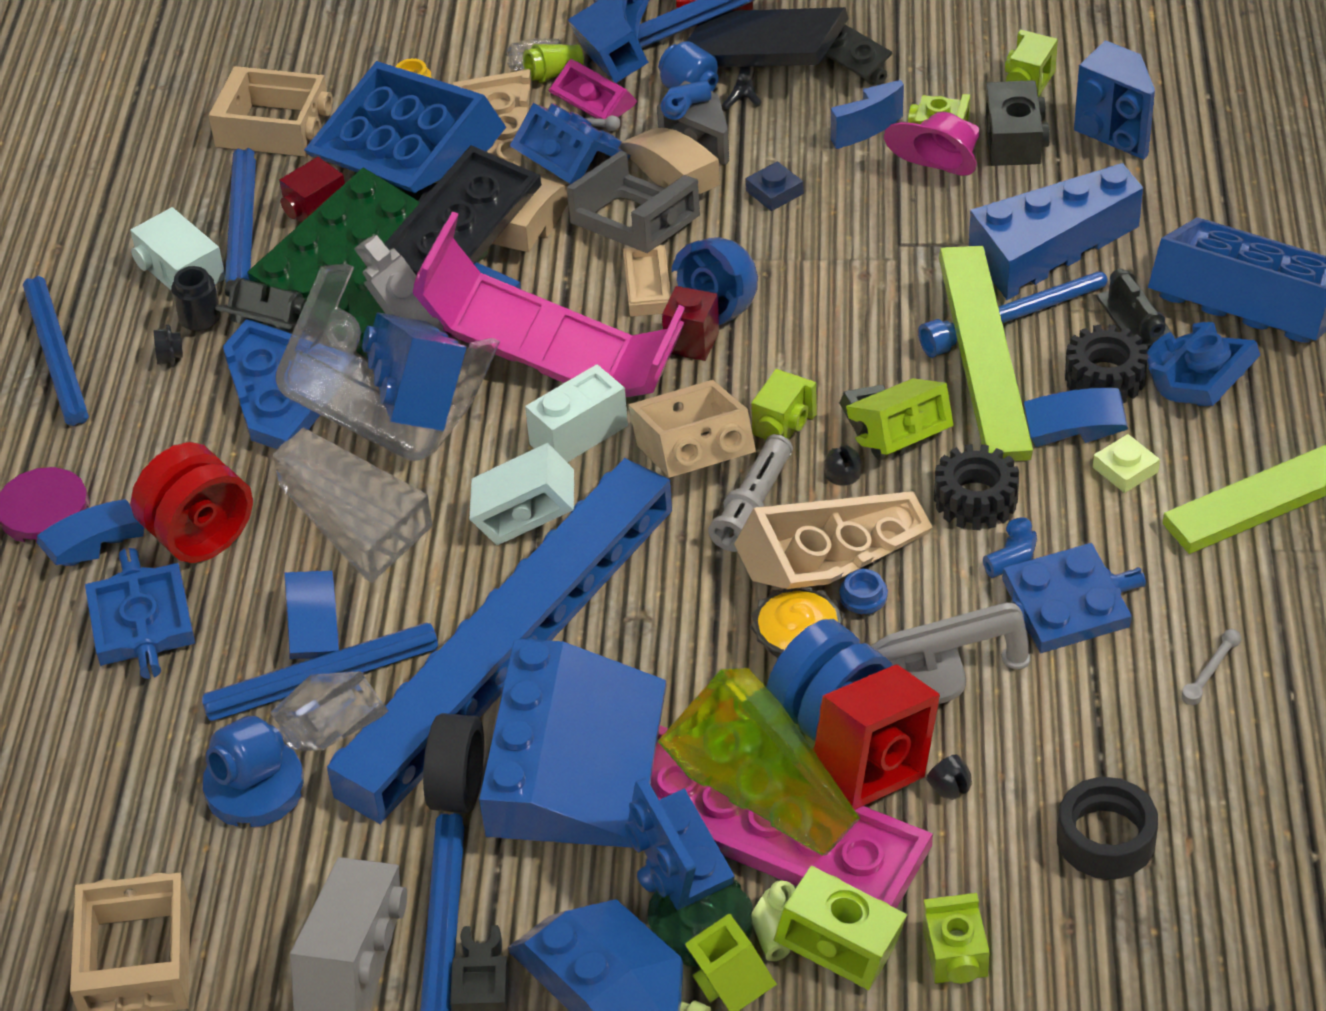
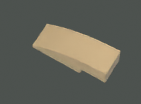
[620,128,720,194]
[492,173,571,252]

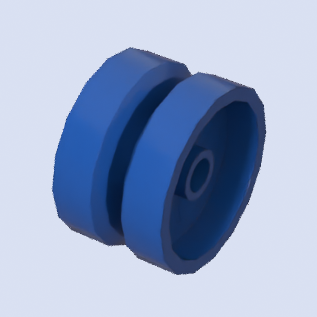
[765,619,892,741]

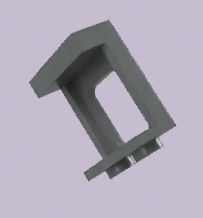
[567,151,700,253]

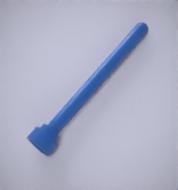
[918,272,1108,358]

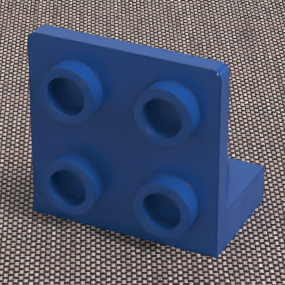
[510,103,631,184]
[625,777,735,910]

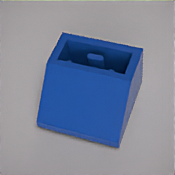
[1074,40,1155,160]

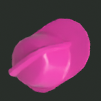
[884,112,979,176]

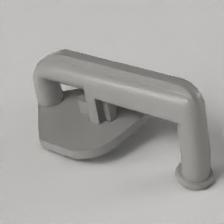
[870,603,1031,704]

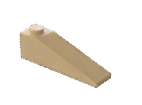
[734,491,933,589]

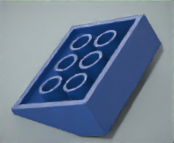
[304,61,506,193]
[1148,217,1326,343]
[479,638,666,848]

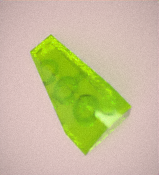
[657,668,860,856]

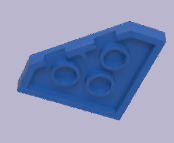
[223,319,359,454]

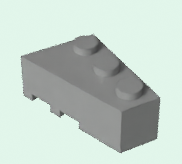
[290,857,407,1011]

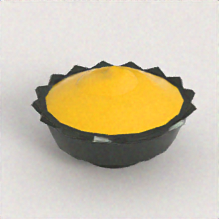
[750,587,845,658]

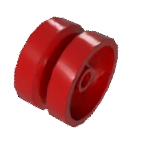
[130,442,253,563]

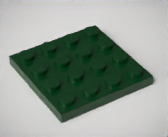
[247,167,488,360]

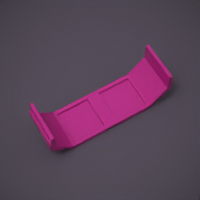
[412,211,685,397]

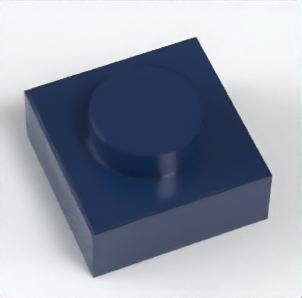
[745,161,804,211]

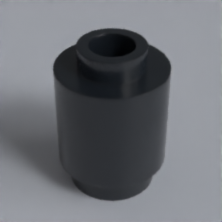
[171,266,221,331]

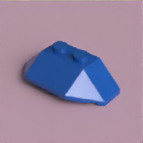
[508,899,683,1011]

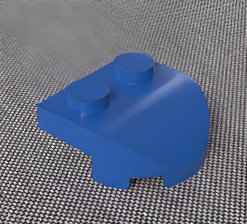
[1147,322,1260,406]

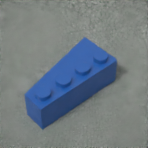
[969,163,1143,300]
[362,312,467,431]

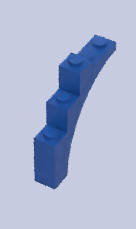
[568,0,650,83]

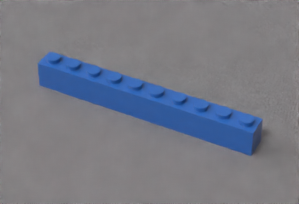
[327,458,672,824]

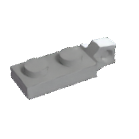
[354,235,445,332]

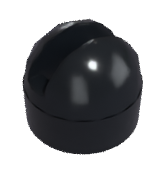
[825,445,861,486]
[926,754,972,800]

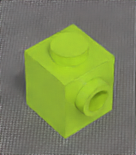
[685,913,777,1011]

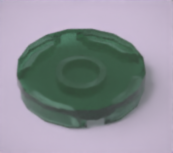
[648,879,753,967]

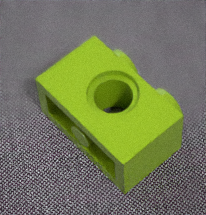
[773,865,907,990]

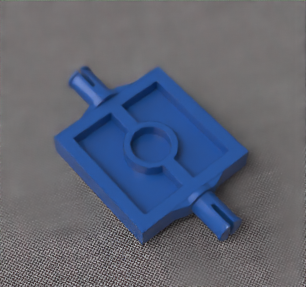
[1002,543,1146,654]
[85,548,195,679]

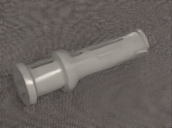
[708,434,793,552]

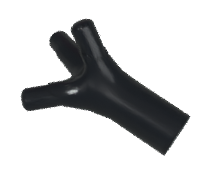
[721,66,762,111]

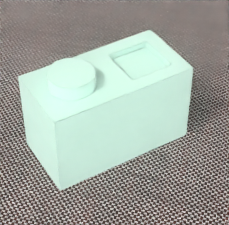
[130,207,225,290]
[525,364,628,462]
[469,442,574,545]

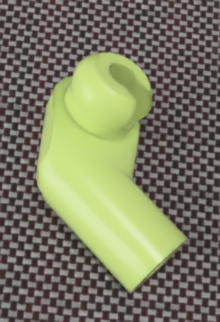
[751,880,796,962]

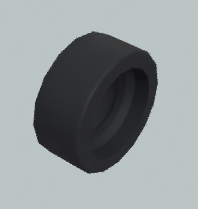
[423,713,484,813]
[1057,777,1158,880]

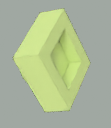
[1093,434,1160,493]

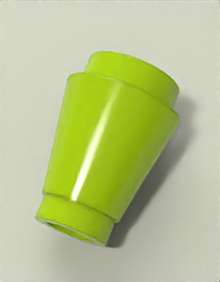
[523,44,584,83]

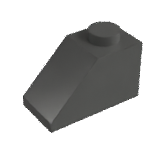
[657,81,729,166]

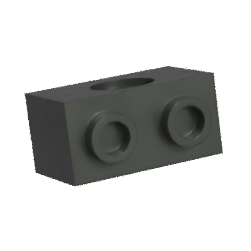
[985,81,1050,166]

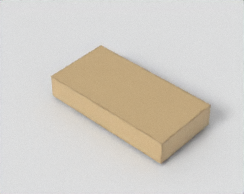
[623,245,671,317]

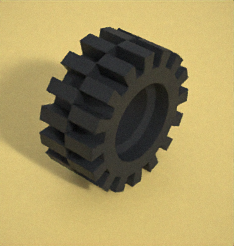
[1065,324,1148,403]
[934,444,1019,530]

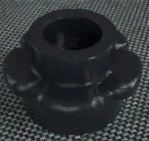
[153,324,183,367]

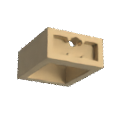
[208,66,333,157]
[628,380,756,478]
[70,872,190,1011]

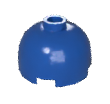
[671,237,758,325]

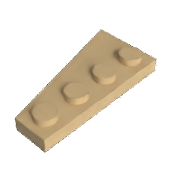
[453,69,532,167]

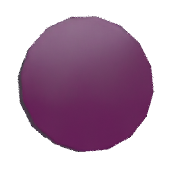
[0,467,90,543]

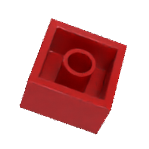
[809,664,940,811]

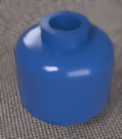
[658,41,718,91]
[206,716,284,790]

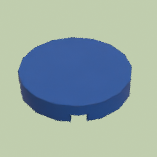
[203,744,304,827]

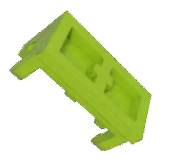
[846,378,954,455]

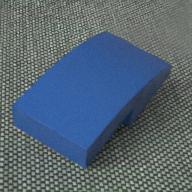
[831,80,904,149]
[1024,388,1129,447]
[37,499,144,566]
[284,571,339,659]

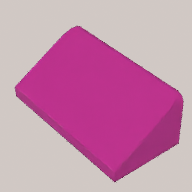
[548,58,637,119]

